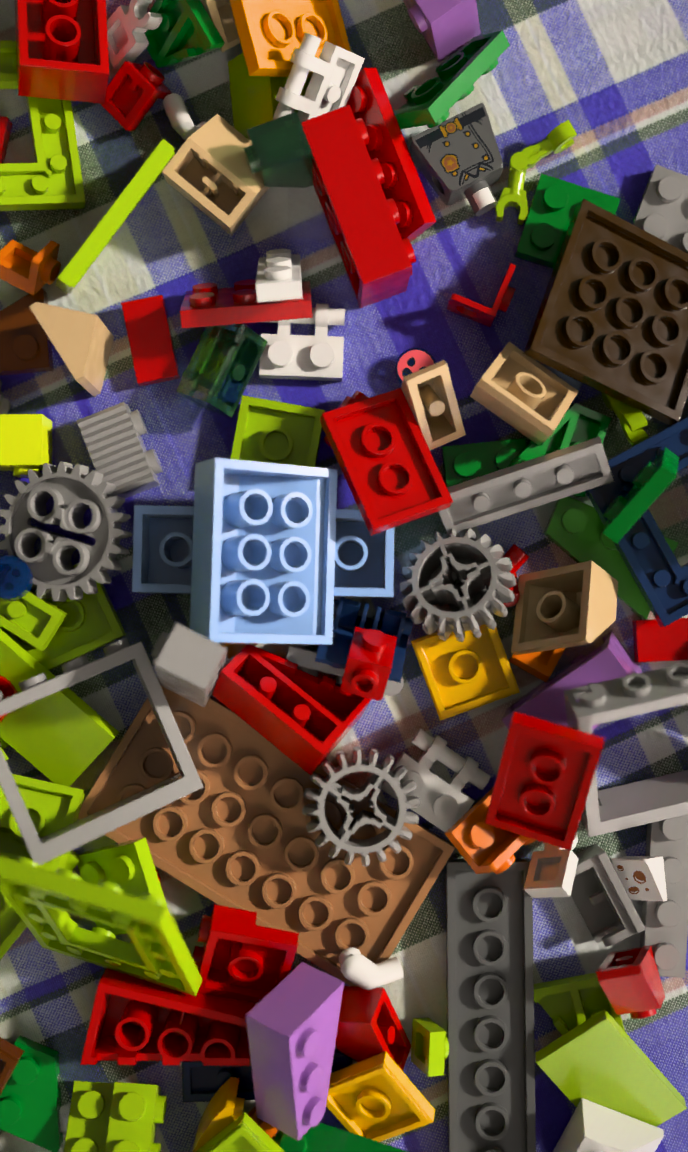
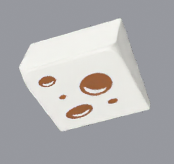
[611,856,667,901]

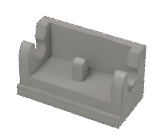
[571,844,646,947]

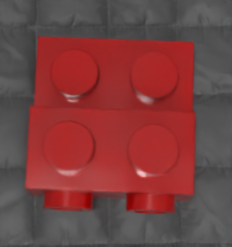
[192,904,299,1003]

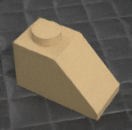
[401,360,466,450]

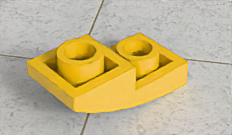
[192,1077,245,1152]

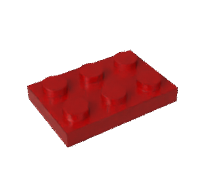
[180,279,313,328]
[320,388,453,536]
[485,711,605,851]

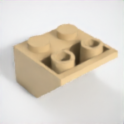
[162,114,283,236]

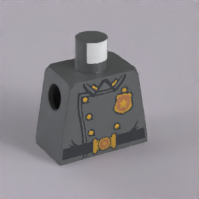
[409,102,503,216]

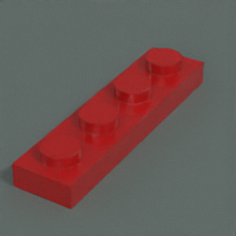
[346,67,437,242]

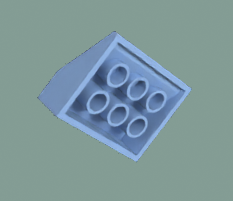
[190,458,337,645]

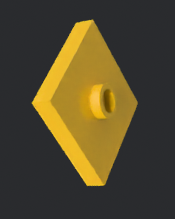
[411,624,520,721]
[326,1051,435,1142]

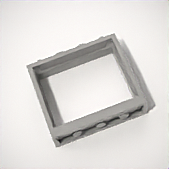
[0,638,203,865]
[564,662,688,837]

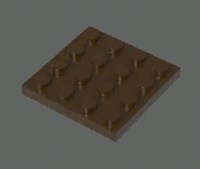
[523,199,688,426]

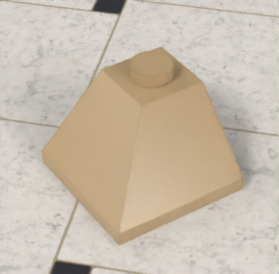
[511,560,618,655]

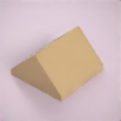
[29,302,114,397]
[470,342,579,446]

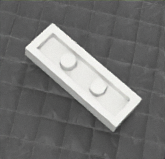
[256,249,302,302]

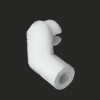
[163,93,206,141]
[338,947,403,990]

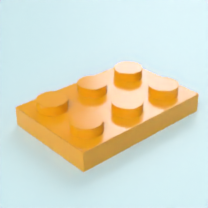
[230,0,351,78]

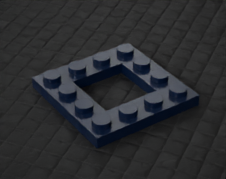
[585,417,688,627]

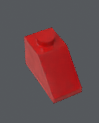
[596,945,665,1019]
[335,986,411,1071]

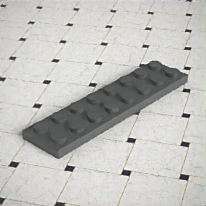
[445,858,536,1152]

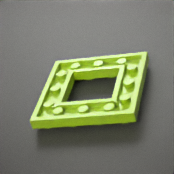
[0,40,86,211]
[0,856,203,996]

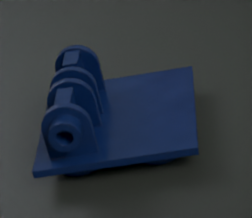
[315,597,413,683]

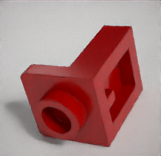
[100,61,172,131]

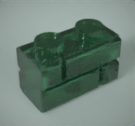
[176,324,268,418]

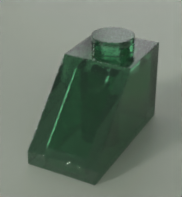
[243,112,313,188]

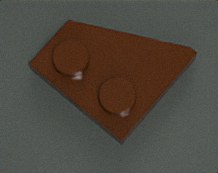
[0,288,54,376]

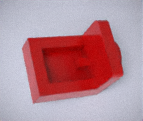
[340,626,397,701]

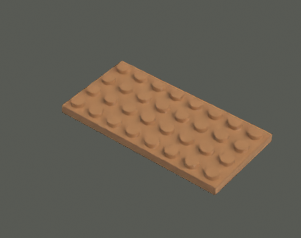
[78,686,455,987]

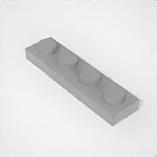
[439,437,614,536]
[640,814,688,978]

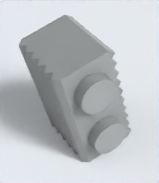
[77,402,163,499]

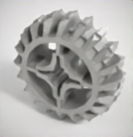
[400,528,516,642]
[303,746,420,866]

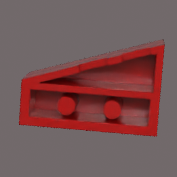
[212,643,372,776]

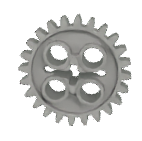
[0,461,132,602]

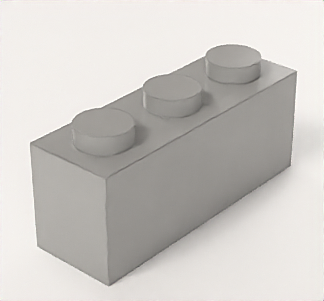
[151,623,227,708]

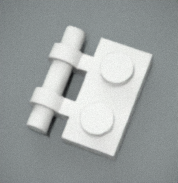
[273,32,365,129]
[259,303,345,381]
[380,729,491,832]

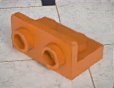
[444,787,535,874]

